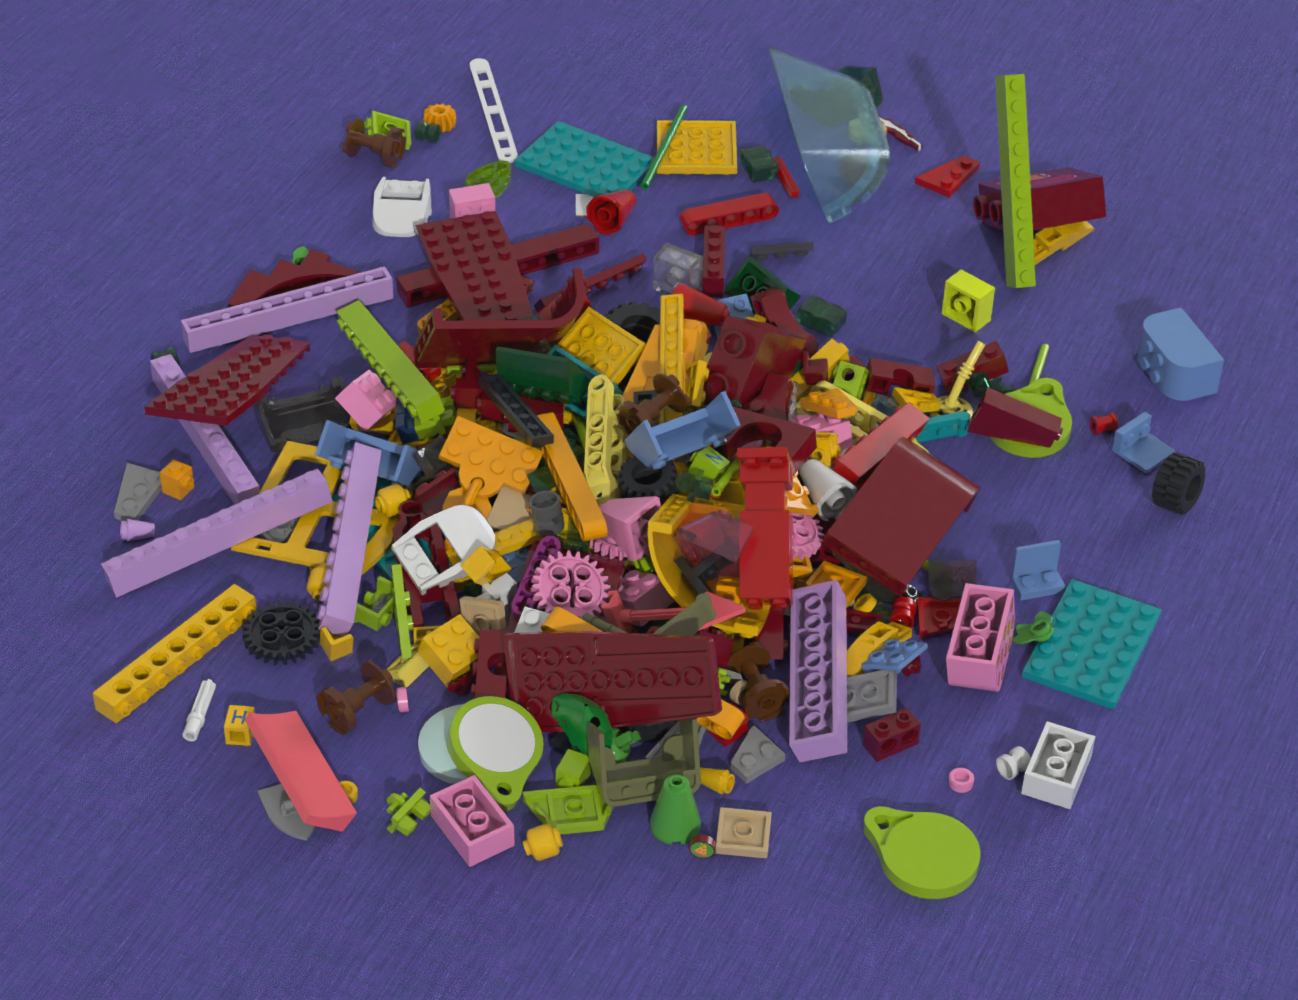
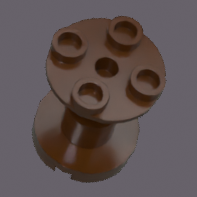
[342,118,406,168]
[617,374,691,435]
[723,642,790,722]
[316,659,397,735]

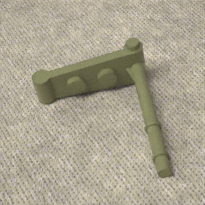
[582,593,716,636]

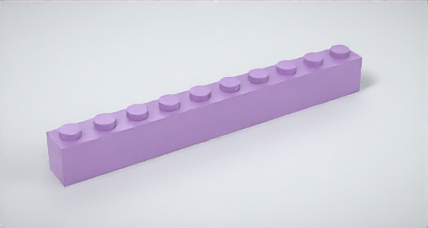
[181,266,393,353]
[150,354,260,505]
[316,442,382,637]
[101,468,333,598]

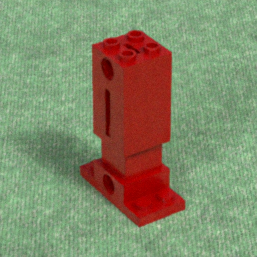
[737,447,795,610]

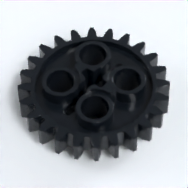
[242,601,320,665]

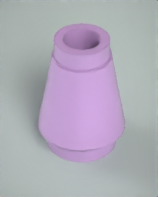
[120,519,155,542]

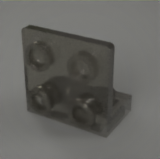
[407,435,453,493]
[928,560,977,600]

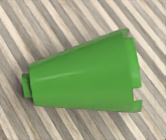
[650,775,701,844]

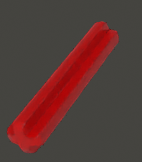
[772,157,800,198]

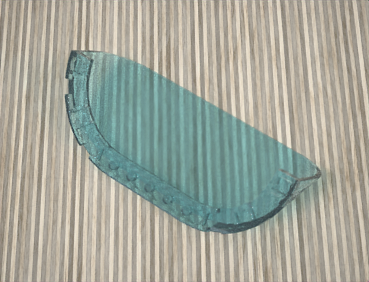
[769,46,890,223]

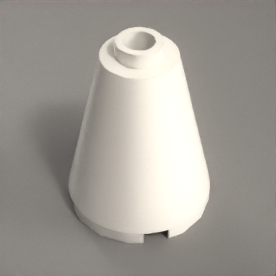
[799,459,858,521]

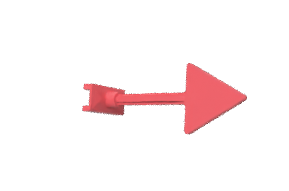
[601,590,746,633]

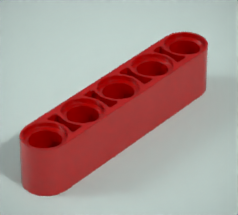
[679,193,779,236]

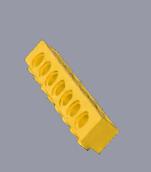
[93,584,257,724]

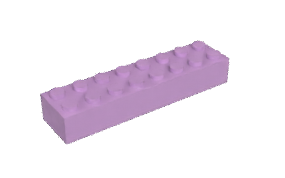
[789,580,847,762]

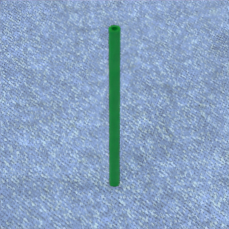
[641,105,688,190]

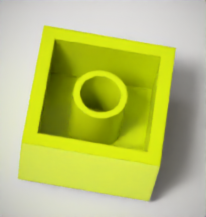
[942,269,995,332]

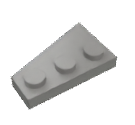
[114,463,162,521]

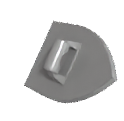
[258,784,316,840]

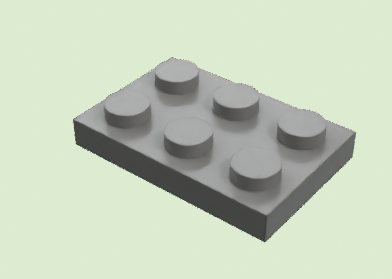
[847,670,897,723]

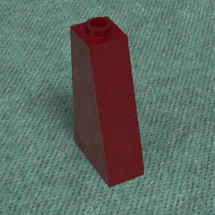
[967,388,1063,448]

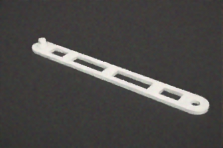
[470,58,518,163]

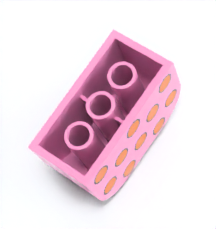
[946,583,1015,692]

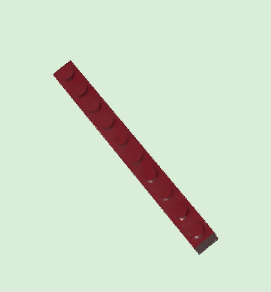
[397,223,599,308]

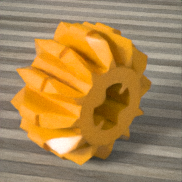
[423,103,456,134]

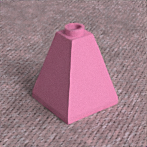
[599,496,661,562]

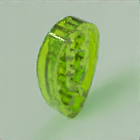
[465,161,511,198]

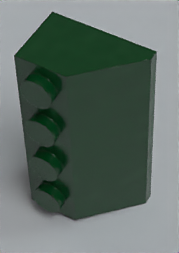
[496,346,591,405]

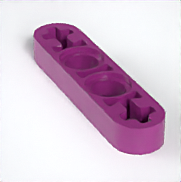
[511,536,561,620]

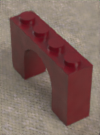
[710,406,817,474]

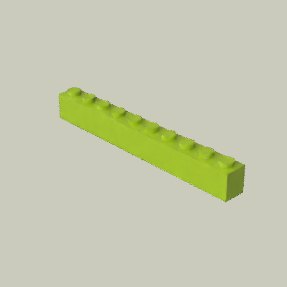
[995,74,1036,288]
[336,300,445,424]

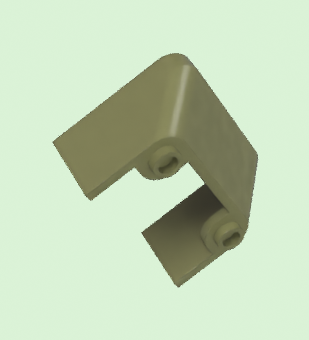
[587,718,701,807]

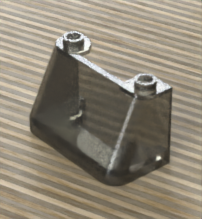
[253,376,354,454]

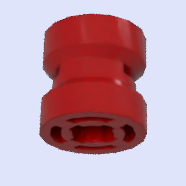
[890,597,917,628]

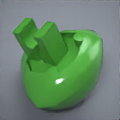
[604,727,641,763]

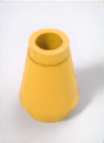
[700,767,735,795]

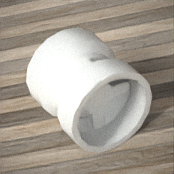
[996,746,1031,780]

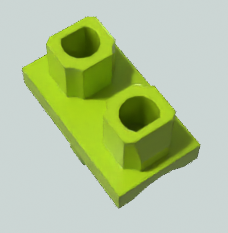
[386,788,430,837]

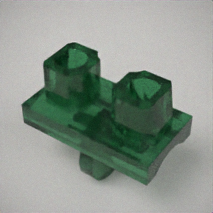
[675,469,715,503]

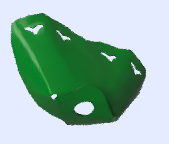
[552,693,613,774]

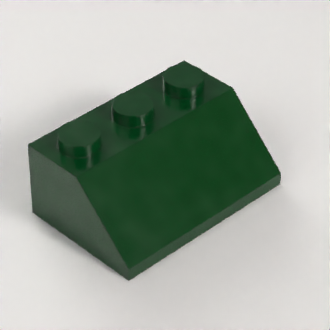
[724,256,801,315]

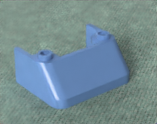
[624,391,741,470]
[315,420,429,489]

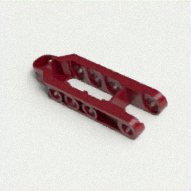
[391,500,461,633]

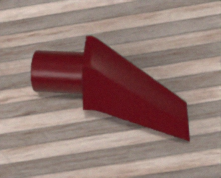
[902,655,921,676]
[448,670,476,695]

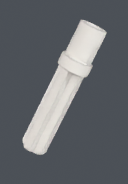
[182,679,216,741]

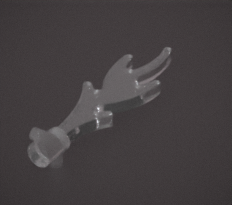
[789,381,803,420]

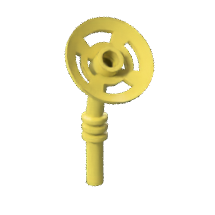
[929,341,985,424]

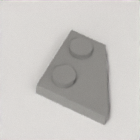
[730,725,786,784]

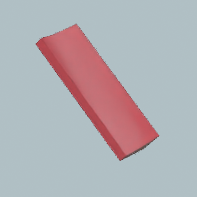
[245,711,357,832]

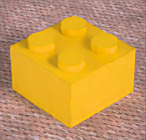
[417,614,479,688]

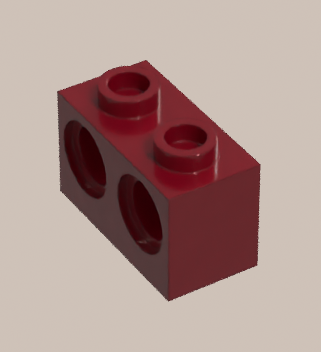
[863,708,921,762]

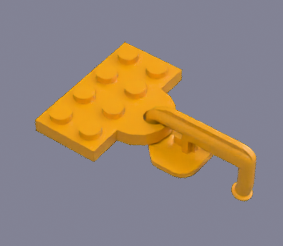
[439,416,544,551]

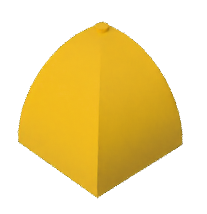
[648,493,771,638]

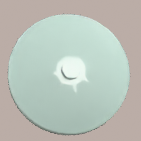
[418,704,467,784]

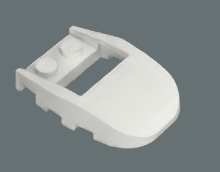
[372,177,432,237]
[391,505,496,595]

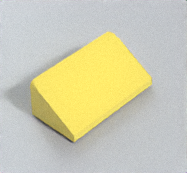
[387,645,429,687]

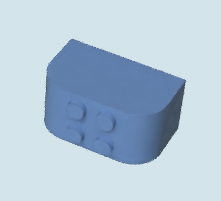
[1137,308,1224,401]

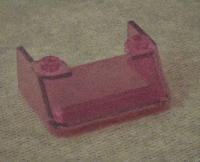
[673,509,754,579]

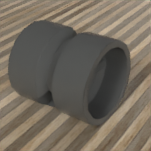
[529,491,565,536]

